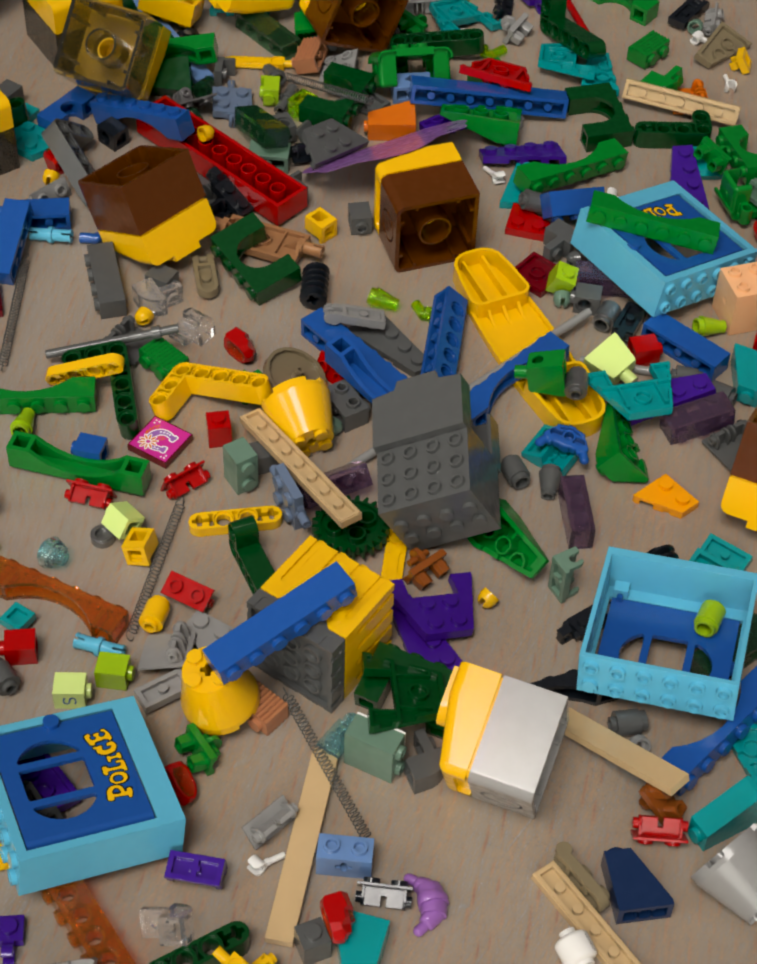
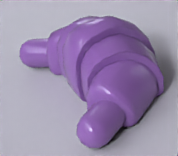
[403,873,449,937]

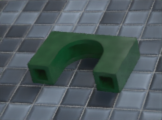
[299,62,376,127]
[564,82,635,153]
[210,212,302,306]
[354,642,453,740]

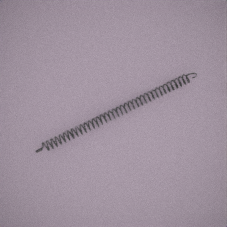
[285,72,375,105]
[0,253,30,371]
[126,496,185,641]
[283,687,371,838]

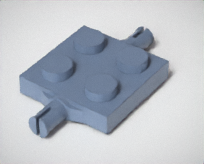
[212,80,253,128]
[269,463,312,530]

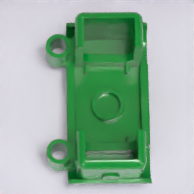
[368,43,453,88]
[714,168,757,225]

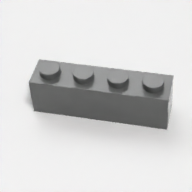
[84,242,127,319]

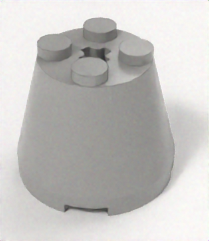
[691,823,757,925]

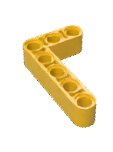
[149,362,273,421]

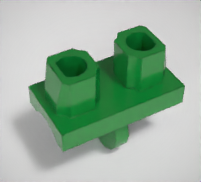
[397,9,428,33]
[693,136,732,175]
[174,723,222,776]

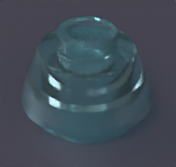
[37,536,69,569]

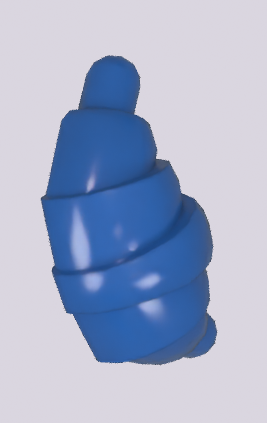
[535,424,589,465]

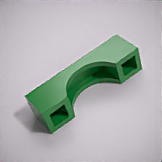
[591,0,660,26]
[716,125,757,185]

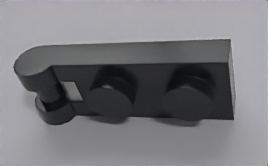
[668,0,710,30]

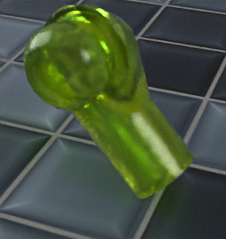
[479,44,507,59]
[411,300,432,321]

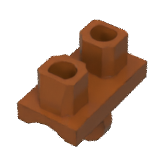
[403,547,450,591]
[639,783,687,825]

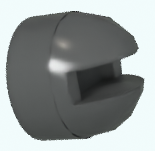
[566,250,582,267]

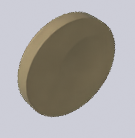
[263,347,326,390]

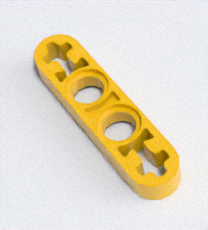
[45,353,125,386]
[188,505,282,537]

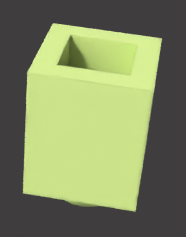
[101,501,145,540]
[52,672,92,709]

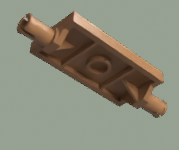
[214,214,325,263]

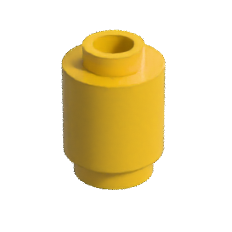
[139,595,170,633]

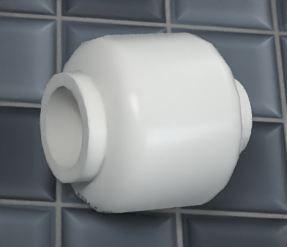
[555,927,597,964]

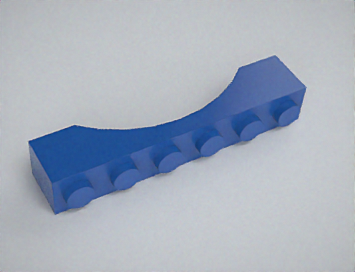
[89,92,195,141]
[470,331,570,426]
[325,333,394,403]
[661,666,757,796]

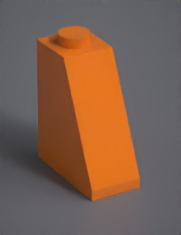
[364,100,416,141]

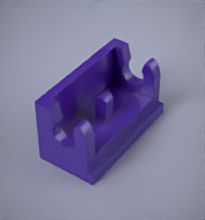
[164,850,228,890]

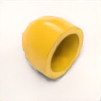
[197,125,215,142]
[42,169,60,185]
[135,306,154,326]
[477,587,499,609]

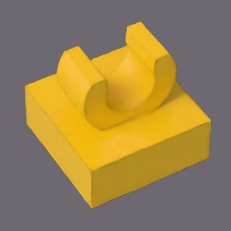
[729,47,752,75]

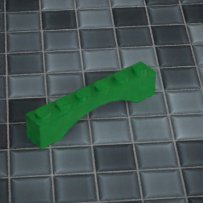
[164,32,218,65]
[513,138,629,193]
[586,190,720,255]
[0,377,97,414]
[6,430,151,496]

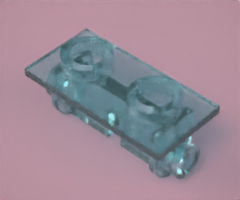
[316,713,356,759]

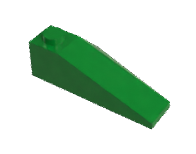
[440,104,522,146]
[595,402,649,482]
[467,498,549,579]

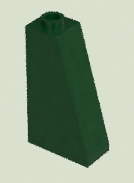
[150,56,194,99]

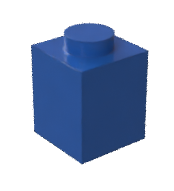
[71,432,109,460]

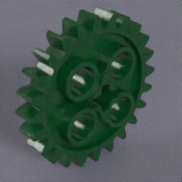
[312,495,390,560]

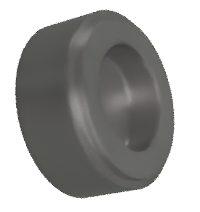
[90,524,115,549]

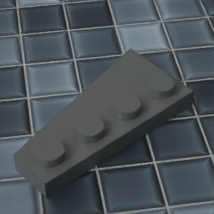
[348,316,424,377]

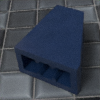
[601,847,674,924]

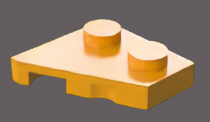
[632,474,699,519]

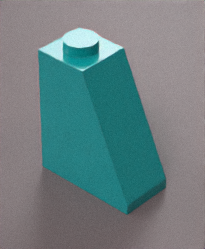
[730,343,757,408]
[688,775,757,851]
[336,911,390,964]

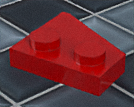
[505,203,550,242]

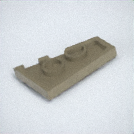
[693,21,752,69]

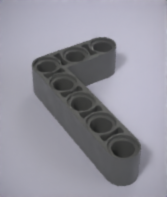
[41,118,95,207]

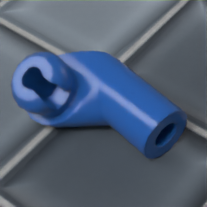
[79,232,102,244]

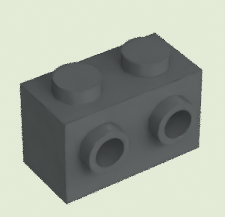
[328,379,370,433]

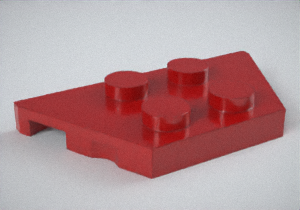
[459,58,532,92]

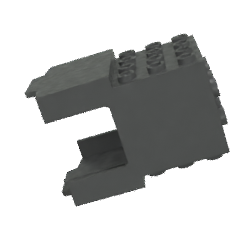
[372,370,501,550]

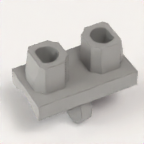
[501,12,534,46]

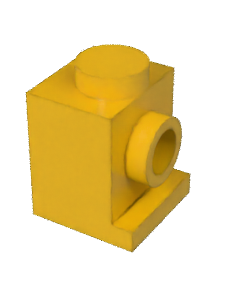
[305,207,337,244]
[121,527,159,566]

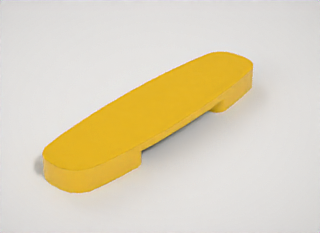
[453,247,606,437]

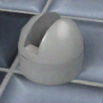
[629,734,651,752]

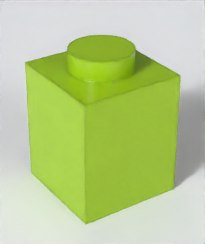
[546,261,579,294]
[94,651,135,691]

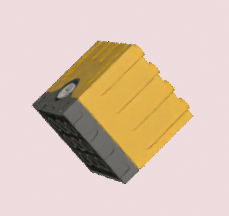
[247,535,395,714]

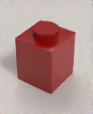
[627,333,663,366]
[206,410,232,448]
[0,628,38,666]

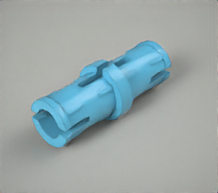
[29,226,74,243]
[73,632,127,657]

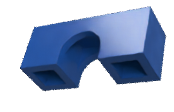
[37,86,95,129]

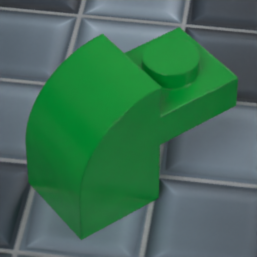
[641,65,684,90]

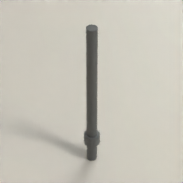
[45,324,179,359]

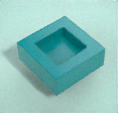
[0,602,36,630]

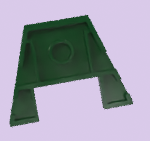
[361,652,445,734]

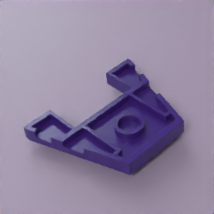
[390,572,474,641]

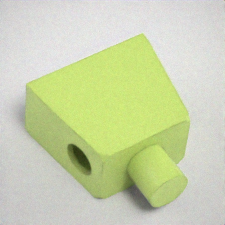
[584,332,638,385]

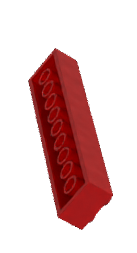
[136,95,307,226]

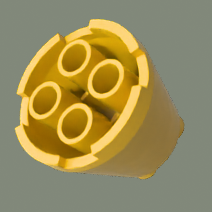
[261,376,334,457]
[181,646,260,735]

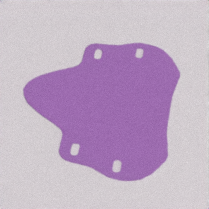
[302,120,468,173]

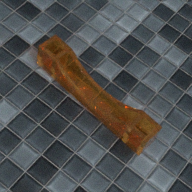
[0,556,129,643]

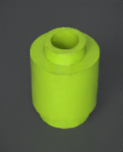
[694,600,726,637]

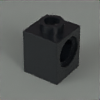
[97,116,130,152]

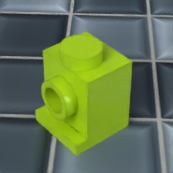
[259,75,281,106]

